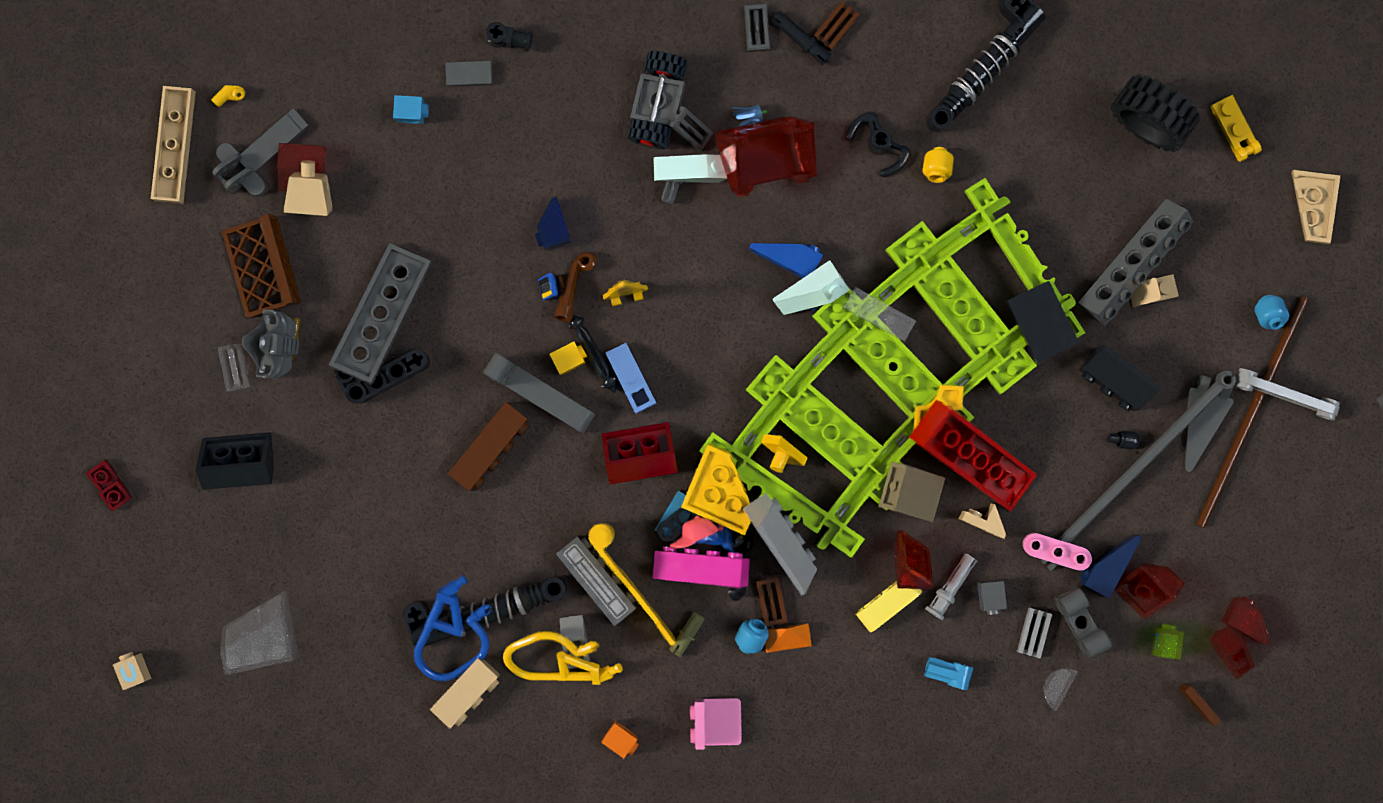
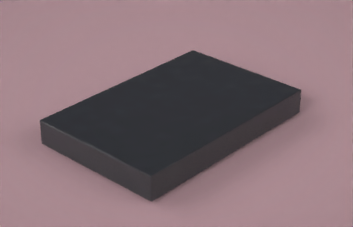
[1006,281,1079,364]

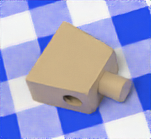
[284,160,333,216]

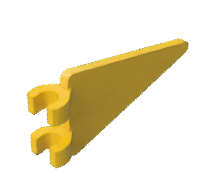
[603,281,648,306]

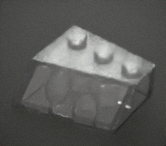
[220,590,300,675]

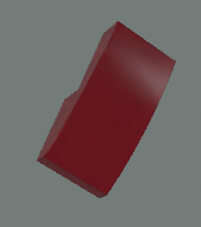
[85,459,132,512]

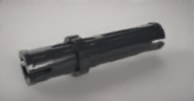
[771,10,832,66]

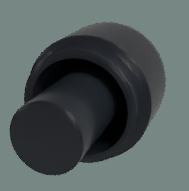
[1107,430,1140,450]

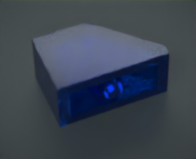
[535,196,572,251]

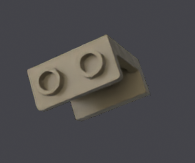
[879,462,945,522]

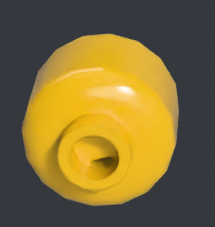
[923,147,954,183]

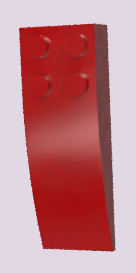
[909,399,1037,512]

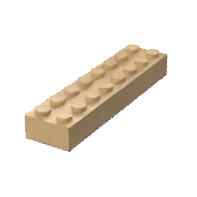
[151,86,196,204]

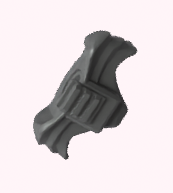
[242,309,299,379]

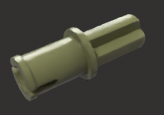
[669,612,704,657]

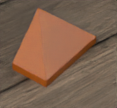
[765,623,812,653]

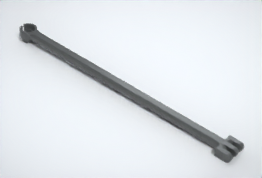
[1040,371,1236,571]

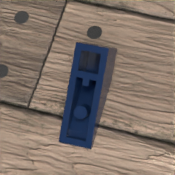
[1080,534,1142,598]

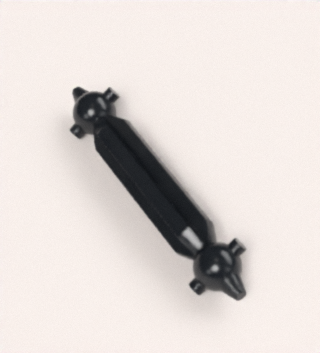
[568,314,618,393]

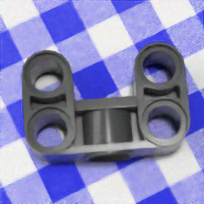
[1053,587,1112,659]

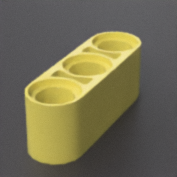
[856,573,922,632]

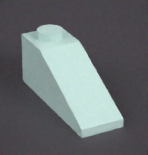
[654,155,729,183]
[773,260,849,315]

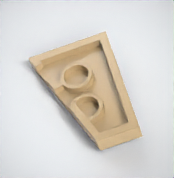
[1292,170,1340,245]

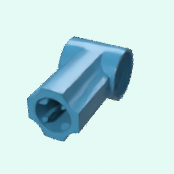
[924,657,973,690]

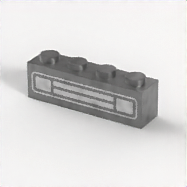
[556,536,637,626]

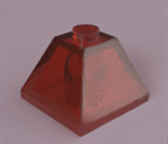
[1115,563,1184,619]

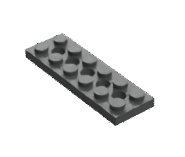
[329,243,432,385]

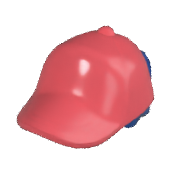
[670,516,735,553]

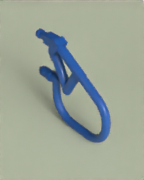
[414,575,492,681]

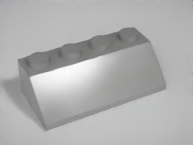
[743,493,817,595]

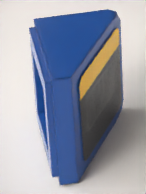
[538,273,559,301]

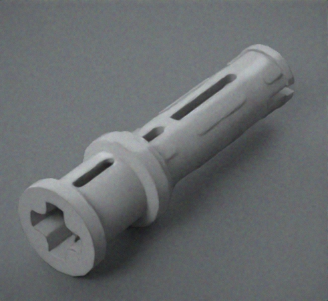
[925,553,977,620]

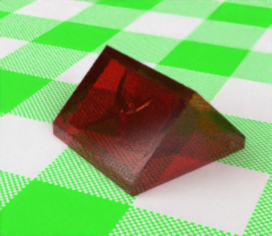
[894,530,934,589]

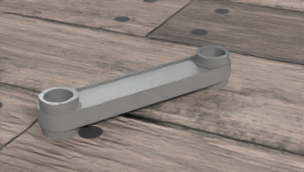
[1234,368,1340,420]

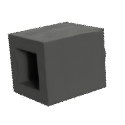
[977,580,1007,615]

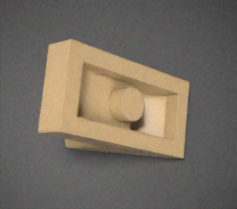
[1130,274,1179,307]
[959,503,1006,539]

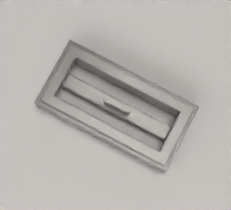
[1017,607,1052,658]

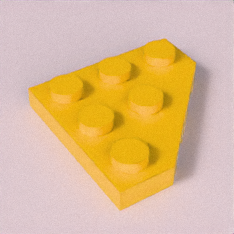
[681,443,751,535]

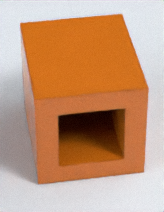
[601,721,639,759]

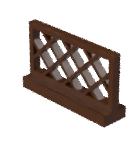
[222,214,302,319]

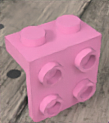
[690,698,742,750]

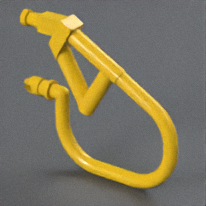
[503,631,623,685]

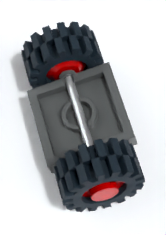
[627,50,688,149]

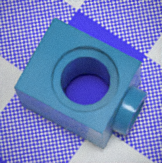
[393,95,429,124]

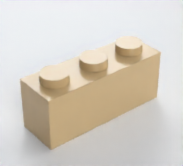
[430,658,500,728]

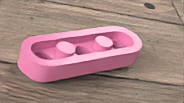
[1023,533,1092,570]

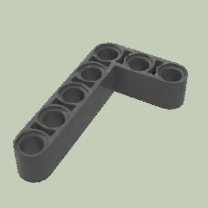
[483,353,596,434]

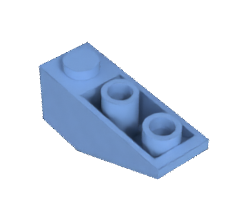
[606,343,656,414]

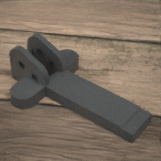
[212,108,310,196]

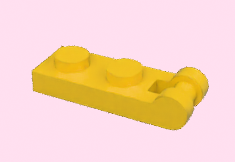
[1210,95,1262,162]

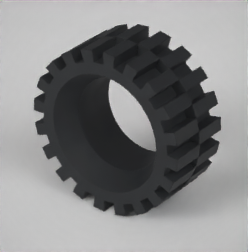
[1110,74,1200,152]

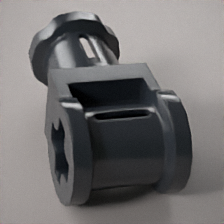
[486,22,533,52]

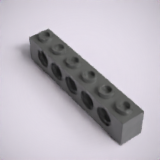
[1078,199,1193,326]

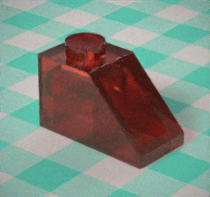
[1221,596,1270,646]
[1210,625,1255,679]

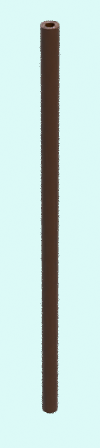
[1196,297,1309,528]

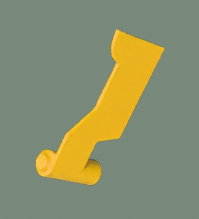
[589,523,676,646]

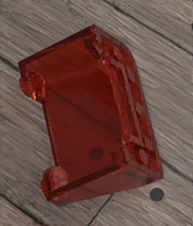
[715,117,817,197]

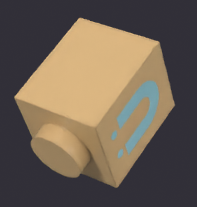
[113,652,152,690]

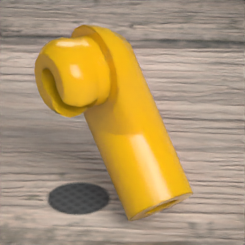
[211,85,245,108]

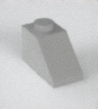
[560,615,590,669]

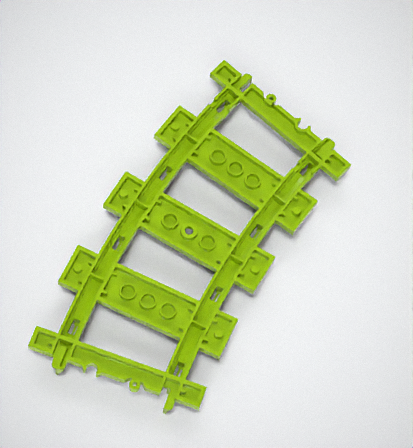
[700,178,1085,558]

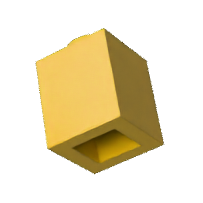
[550,342,587,376]

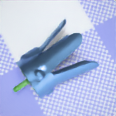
[732,104,767,130]

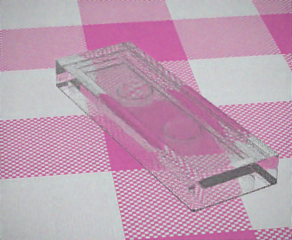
[844,287,916,342]

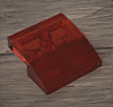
[278,143,326,192]

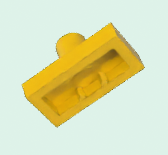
[761,434,808,473]

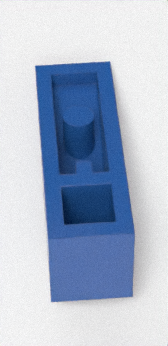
[749,243,823,278]

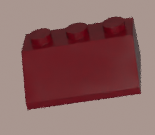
[602,422,678,485]

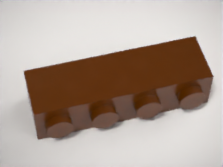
[448,402,529,491]

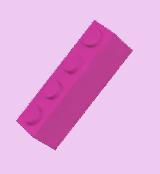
[653,546,750,587]

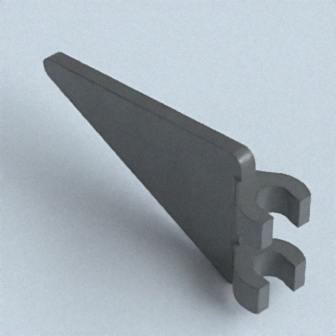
[1185,375,1233,472]

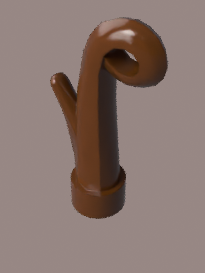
[554,252,597,322]

